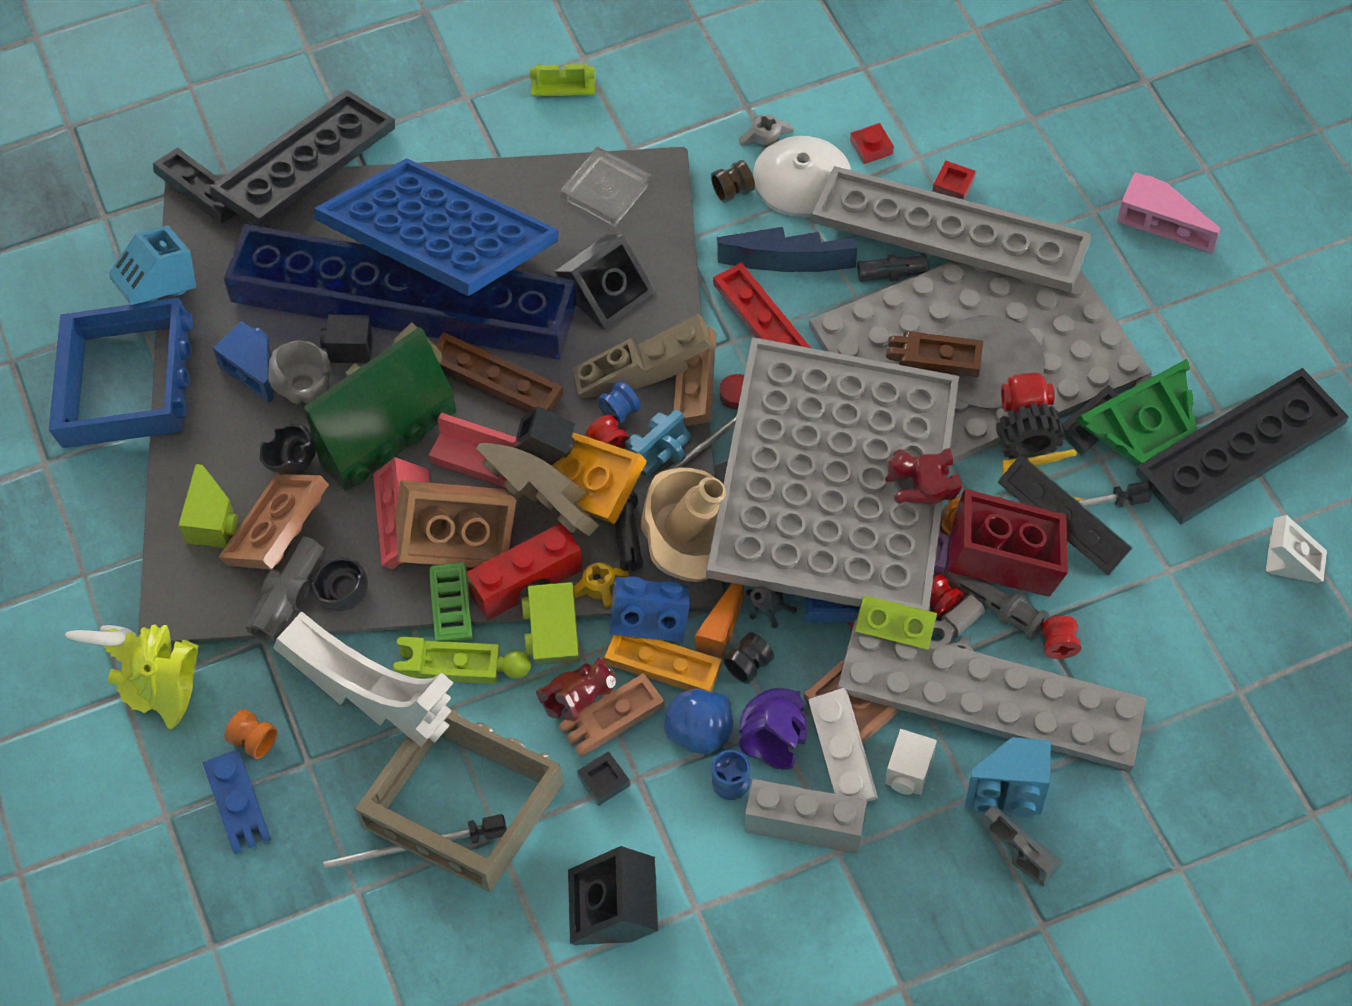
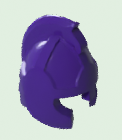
[739,688,807,770]

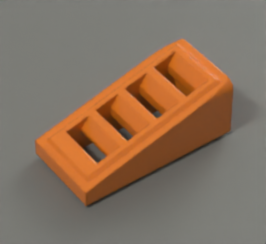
[695,583,745,659]

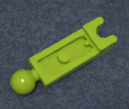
[393,637,531,684]

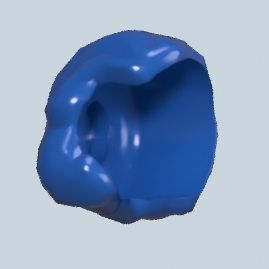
[664,689,734,754]

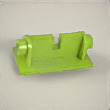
[530,63,595,96]
[855,595,937,650]

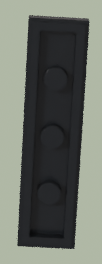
[998,454,1133,576]

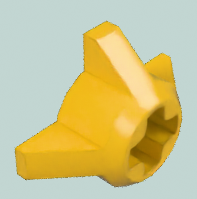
[573,562,630,609]

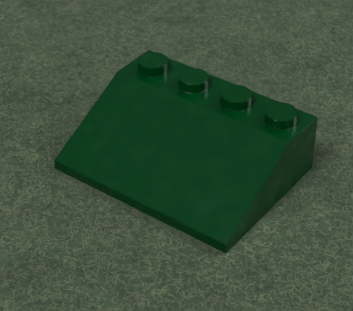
[304,327,457,491]

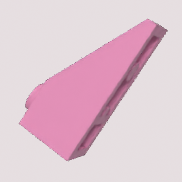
[1117,172,1221,254]

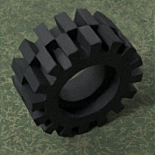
[996,403,1065,459]

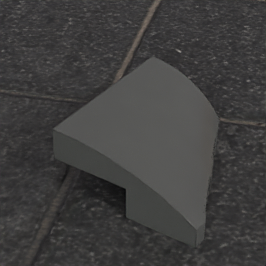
[983,806,1062,887]

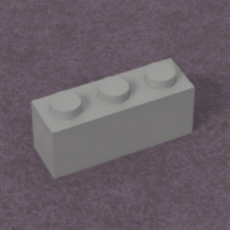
[745,779,867,853]

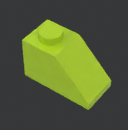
[178,464,239,548]

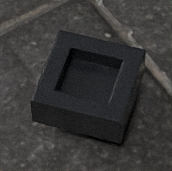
[577,751,630,806]

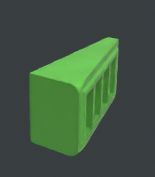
[429,563,473,642]

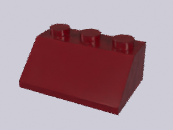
[947,489,1068,597]

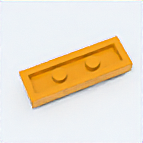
[604,635,722,692]

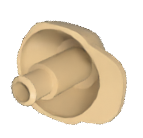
[641,468,726,582]

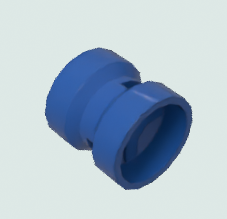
[712,750,750,800]

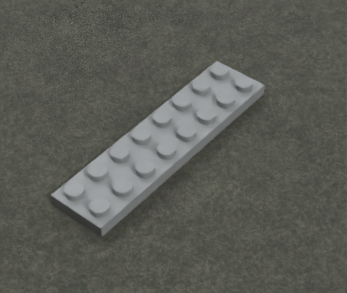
[812,166,1092,292]
[837,620,1147,772]

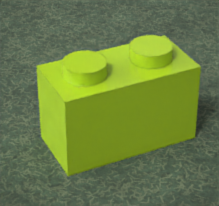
[522,582,580,665]

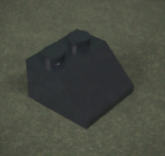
[554,234,657,329]
[568,846,658,945]

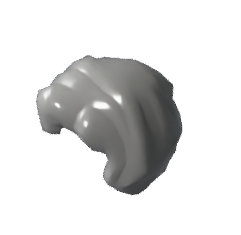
[268,340,332,404]

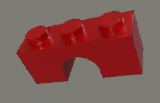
[466,523,583,621]

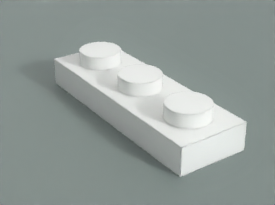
[808,688,878,802]

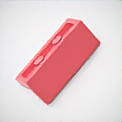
[428,413,516,488]
[373,457,430,569]

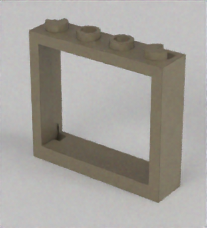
[355,709,563,892]

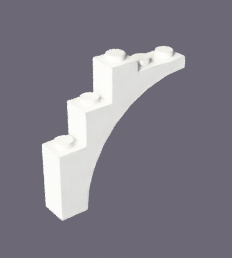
[273,612,453,747]

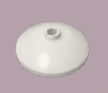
[753,136,851,218]

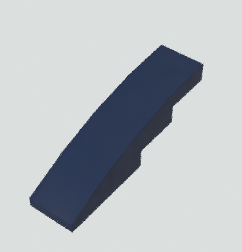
[717,227,857,272]

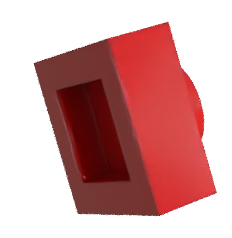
[850,123,894,164]
[932,160,976,200]

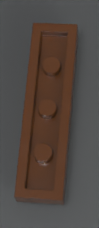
[434,332,563,412]

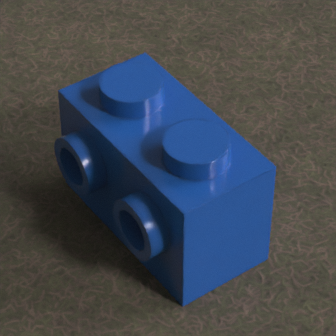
[609,577,690,642]

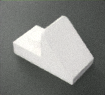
[1266,515,1327,583]

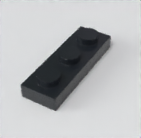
[153,147,237,224]

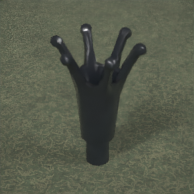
[746,587,797,628]

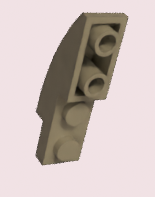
[572,314,712,398]
[476,443,599,536]

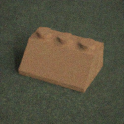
[395,480,516,568]

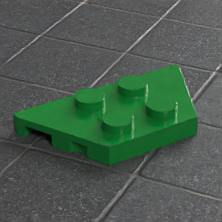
[1076,359,1197,467]

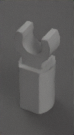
[932,594,985,645]

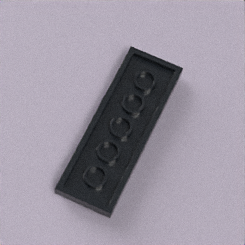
[210,90,395,228]
[1136,367,1349,525]

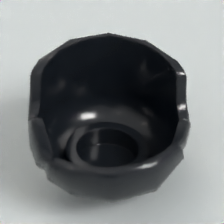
[260,423,316,475]
[311,557,368,612]

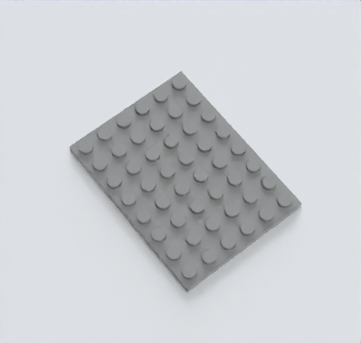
[809,261,1152,464]
[706,337,959,611]

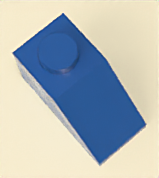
[213,321,274,403]

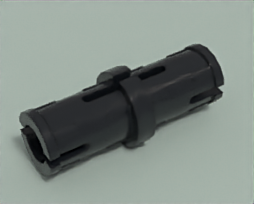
[857,253,928,282]

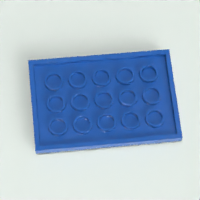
[314,158,559,296]

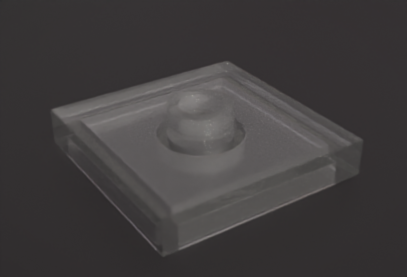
[559,146,652,226]

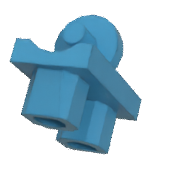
[625,410,692,477]

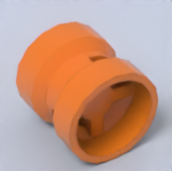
[224,709,278,760]

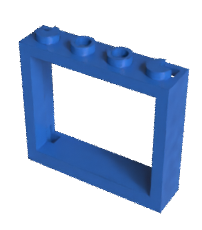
[49,298,193,448]

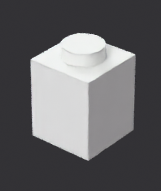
[885,729,937,795]

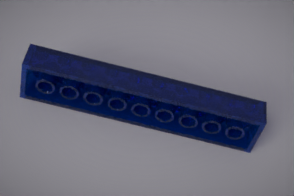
[223,224,576,360]

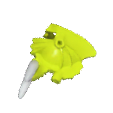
[65,625,199,729]

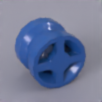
[597,381,641,426]

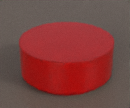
[720,374,744,410]

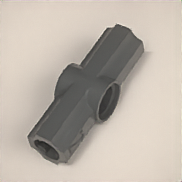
[245,536,326,644]

